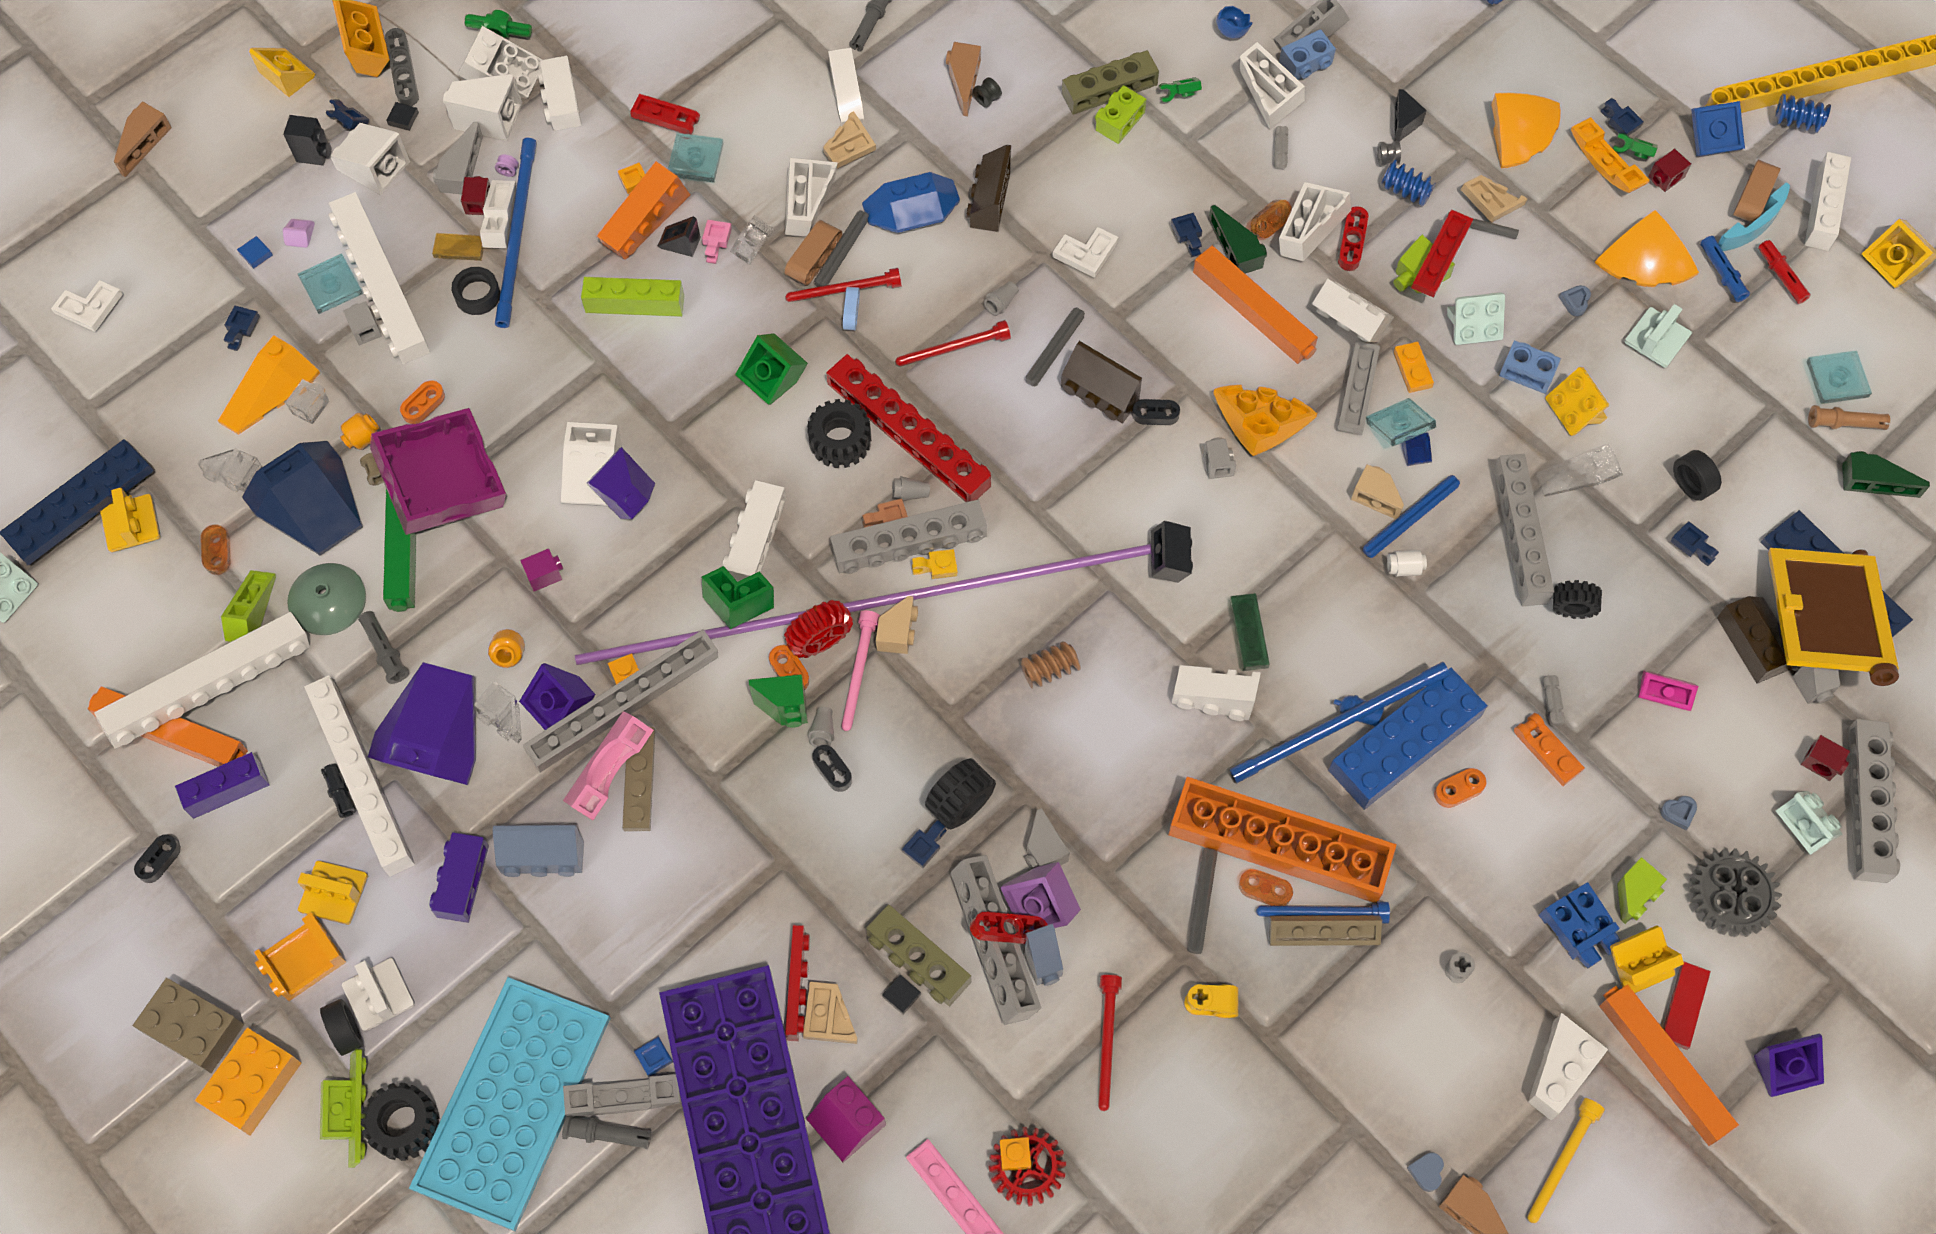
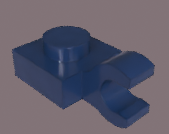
[1601,98,1644,136]
[326,99,369,130]
[1171,212,1202,257]
[224,305,260,351]
[1670,521,1719,566]
[902,820,947,868]

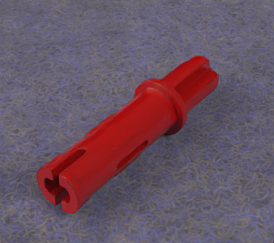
[1758,240,1811,304]

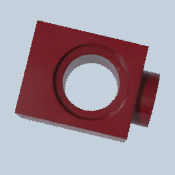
[1648,148,1692,192]
[461,176,491,215]
[1800,735,1850,781]

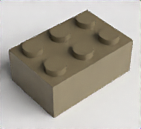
[132,977,244,1073]

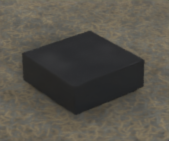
[386,102,419,131]
[882,974,921,1015]

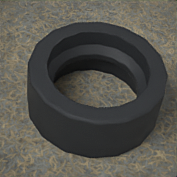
[451,267,501,315]
[1673,450,1722,501]
[320,999,363,1056]

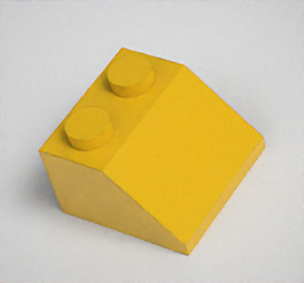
[1862,219,1936,288]

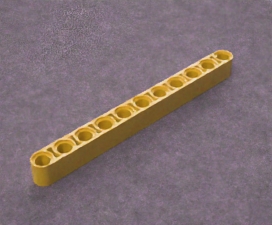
[1705,34,1936,113]

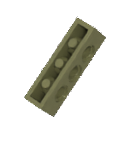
[1062,50,1159,115]
[866,904,972,1007]

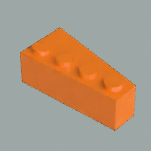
[597,161,690,260]

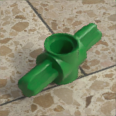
[464,10,532,38]

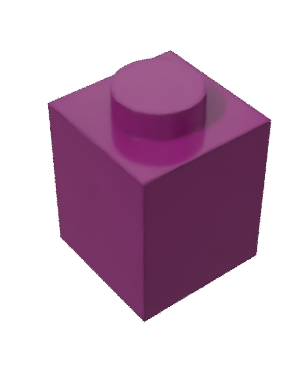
[520,548,563,592]

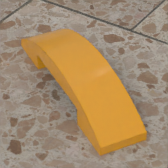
[1571,117,1650,193]

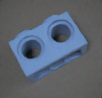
[1279,29,1336,80]
[1499,340,1561,394]

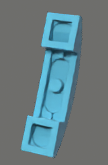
[1718,182,1790,251]

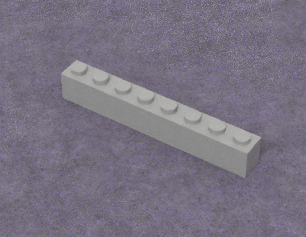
[523,629,718,773]

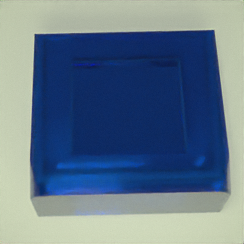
[1401,432,1432,466]

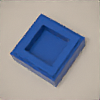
[237,236,273,269]
[634,1037,673,1077]

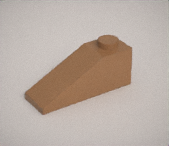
[946,42,981,117]
[114,101,172,177]
[1438,1175,1509,1234]

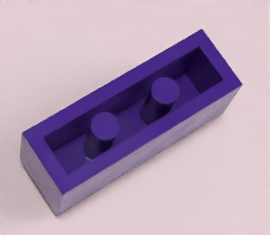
[175,752,270,819]
[429,832,489,923]

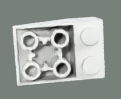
[458,26,542,99]
[561,422,622,506]

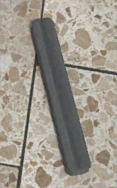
[814,210,869,287]
[1026,307,1085,387]
[1187,848,1218,954]

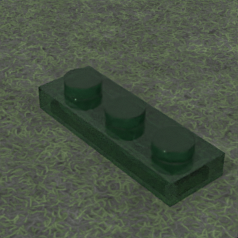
[1229,593,1270,671]

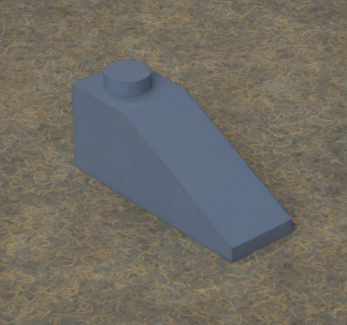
[1025,923,1063,986]

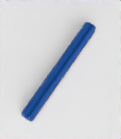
[1363,475,1460,558]

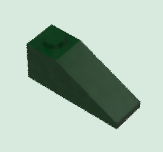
[1208,205,1267,274]
[1842,451,1930,498]

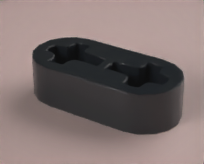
[1132,399,1180,425]
[813,745,852,792]
[134,834,181,883]

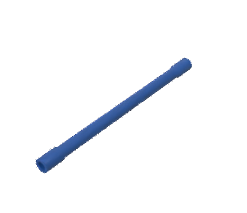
[495,137,537,328]
[1229,661,1450,783]

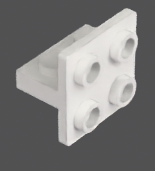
[342,958,415,1032]

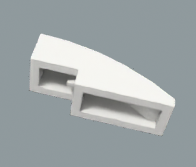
[828,48,864,125]
[480,180,516,248]

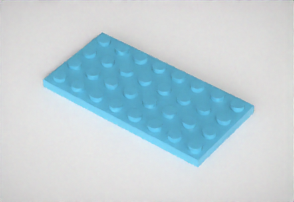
[409,977,611,1232]

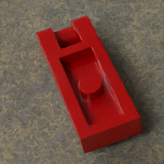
[630,93,700,137]

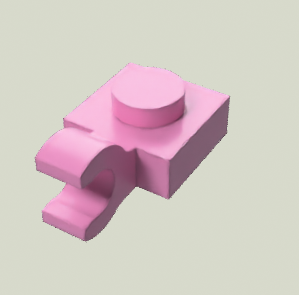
[702,220,732,264]

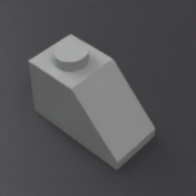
[1793,666,1840,704]
[1026,808,1070,870]

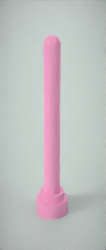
[841,610,880,731]

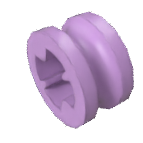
[495,154,519,177]

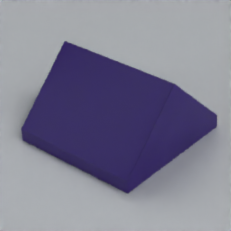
[1754,1033,1824,1097]

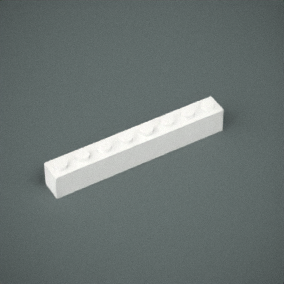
[328,192,430,364]
[94,612,310,749]
[304,675,415,877]

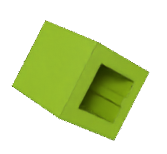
[1617,857,1667,924]

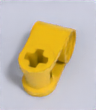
[1184,984,1238,1018]

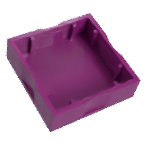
[370,408,506,535]

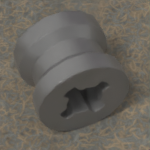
[1377,141,1401,166]

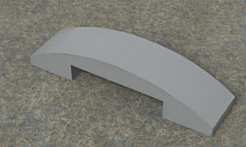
[563,1074,680,1116]

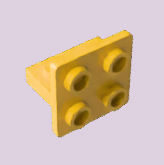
[1545,367,1609,436]
[100,488,160,552]
[297,861,368,925]
[1610,925,1684,993]

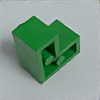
[701,566,774,629]

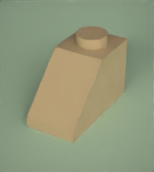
[1351,464,1404,519]

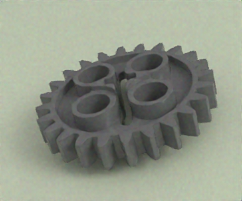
[1689,848,1782,937]

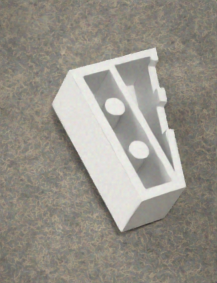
[1240,42,1305,130]
[785,158,838,236]
[1279,182,1351,261]
[1312,279,1394,344]
[1172,665,1261,721]
[1528,1013,1608,1120]

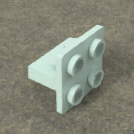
[1447,292,1505,345]
[1624,304,1692,368]
[0,553,38,623]
[1776,791,1843,855]

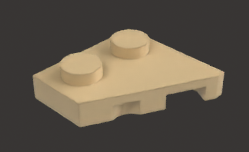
[823,111,876,169]
[1461,175,1528,223]
[803,982,858,1044]

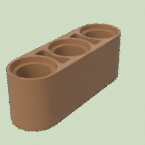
[1733,160,1781,223]
[785,220,843,285]

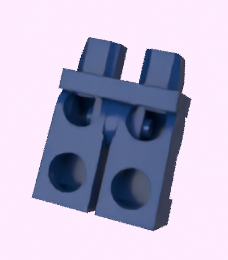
[1539,882,1620,969]

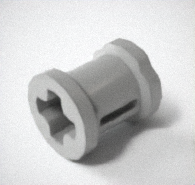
[1445,952,1475,983]

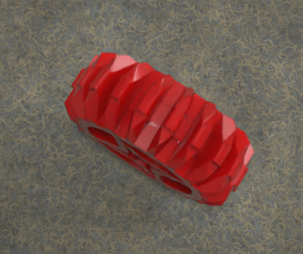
[784,600,853,658]
[989,1127,1066,1207]

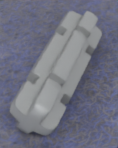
[1274,126,1289,169]
[1543,675,1565,726]

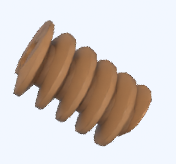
[1021,641,1081,689]

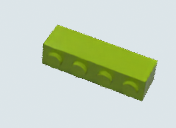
[581,277,684,317]

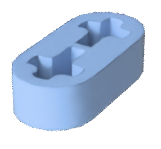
[843,287,860,330]

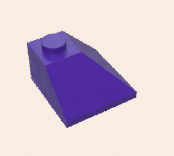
[587,447,655,519]
[519,663,596,730]

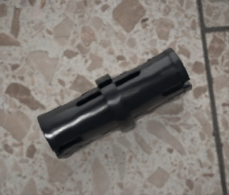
[321,763,356,818]

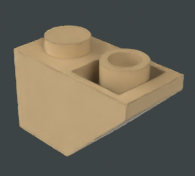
[876,596,918,654]

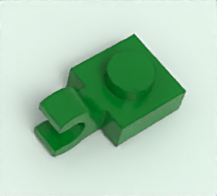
[1158,77,1202,102]
[1613,133,1658,159]

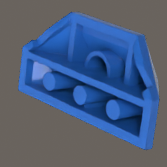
[862,172,960,233]

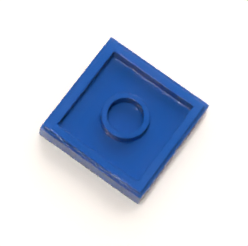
[1691,101,1745,157]

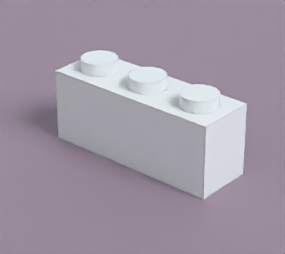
[537,56,582,131]

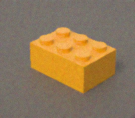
[195,1027,301,1136]

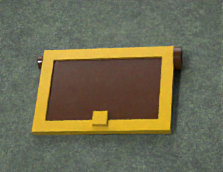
[1768,548,1899,686]

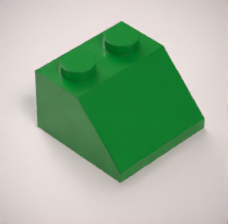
[735,333,808,405]
[748,674,808,728]

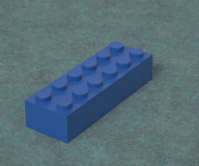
[1328,667,1488,810]

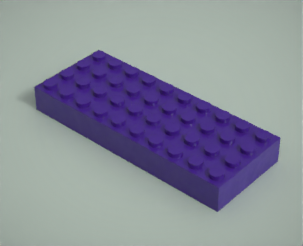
[659,965,831,1234]

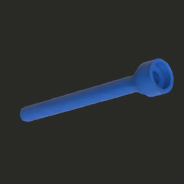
[1256,901,1390,924]

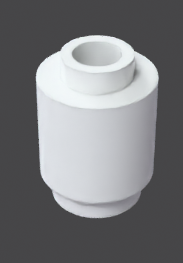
[1387,550,1427,577]

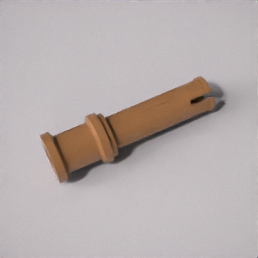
[1808,405,1890,430]

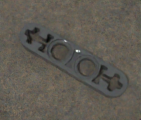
[385,28,419,106]

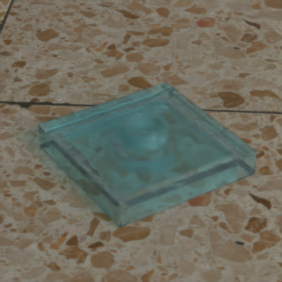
[668,133,724,182]
[298,253,363,314]
[1806,350,1872,404]
[1366,398,1436,447]

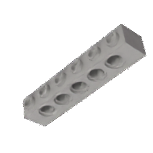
[1493,454,1554,607]
[830,499,987,574]
[1847,719,1900,883]
[950,855,1042,1025]

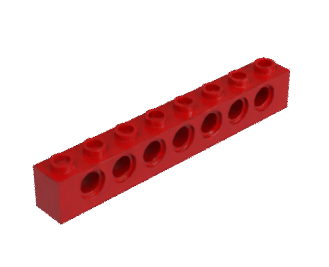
[826,354,991,502]

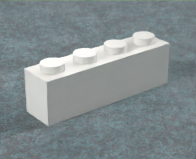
[1804,152,1851,251]
[722,480,786,582]

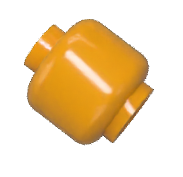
[340,413,379,450]
[488,629,525,668]

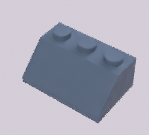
[493,825,584,877]

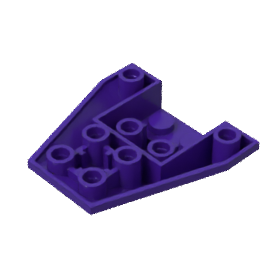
[368,662,476,785]

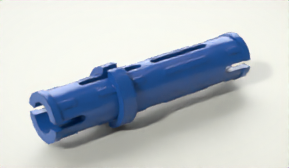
[1700,236,1750,302]

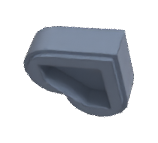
[1559,285,1591,316]
[1660,796,1697,830]
[1407,1153,1444,1192]

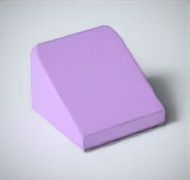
[283,219,315,248]

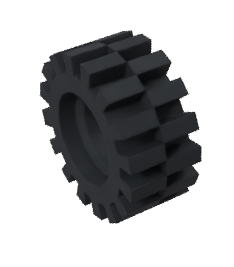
[1553,580,1602,619]

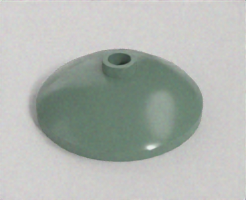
[287,563,366,635]

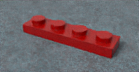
[1411,209,1473,298]
[785,925,810,1041]

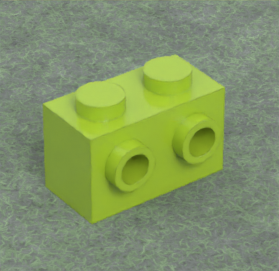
[1095,85,1147,144]

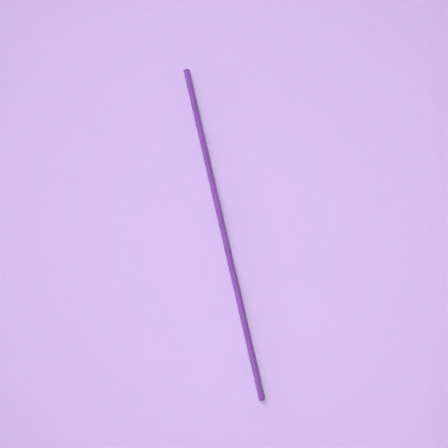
[575,544,1151,665]

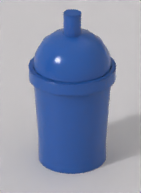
[1333,695,1384,727]

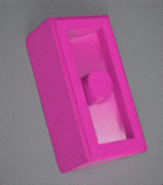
[1638,670,1699,711]

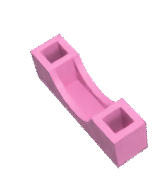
[563,711,654,820]

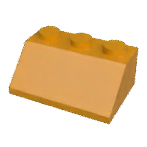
[332,0,390,77]

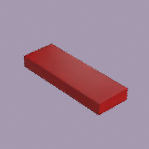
[1663,961,1711,1050]

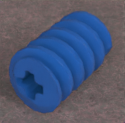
[1776,94,1831,133]
[1382,159,1436,206]

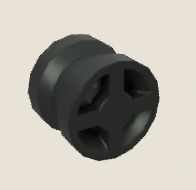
[972,77,1002,108]

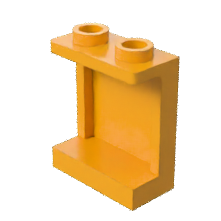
[254,913,346,1001]

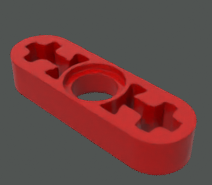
[1338,206,1369,271]
[970,912,1048,944]

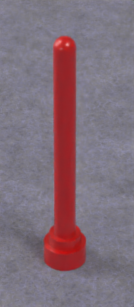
[785,268,902,302]
[895,320,1011,366]
[1098,975,1122,1111]

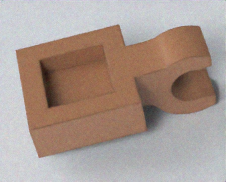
[862,498,908,528]

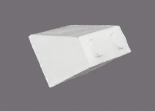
[443,74,522,141]
[330,123,410,195]

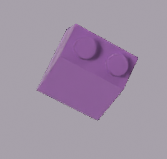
[1000,862,1081,933]

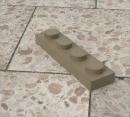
[622,727,656,831]
[1269,915,1382,946]

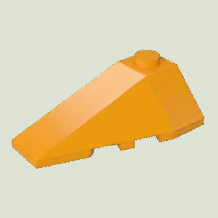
[218,335,320,435]

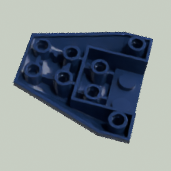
[242,441,363,556]

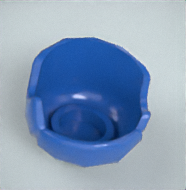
[1216,6,1253,39]

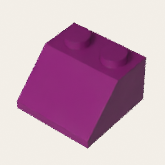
[806,1076,886,1163]

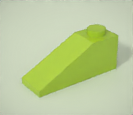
[221,570,276,642]

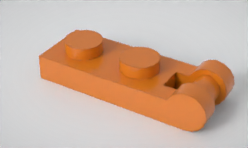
[1514,713,1585,786]

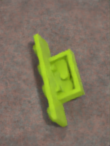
[320,1049,366,1168]

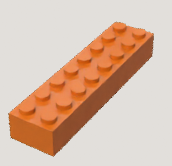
[1169,777,1397,903]

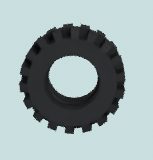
[807,399,872,468]
[925,758,996,830]
[361,1083,440,1161]

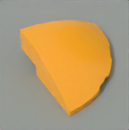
[1491,93,1561,169]
[1595,210,1699,287]
[1213,385,1318,456]

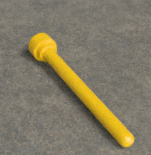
[1527,1098,1605,1223]

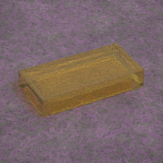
[432,233,484,261]

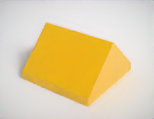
[249,48,315,97]

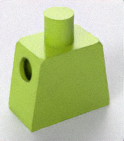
[1393,234,1455,294]

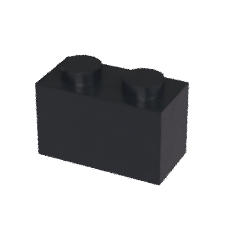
[283,115,331,166]
[1151,520,1193,583]

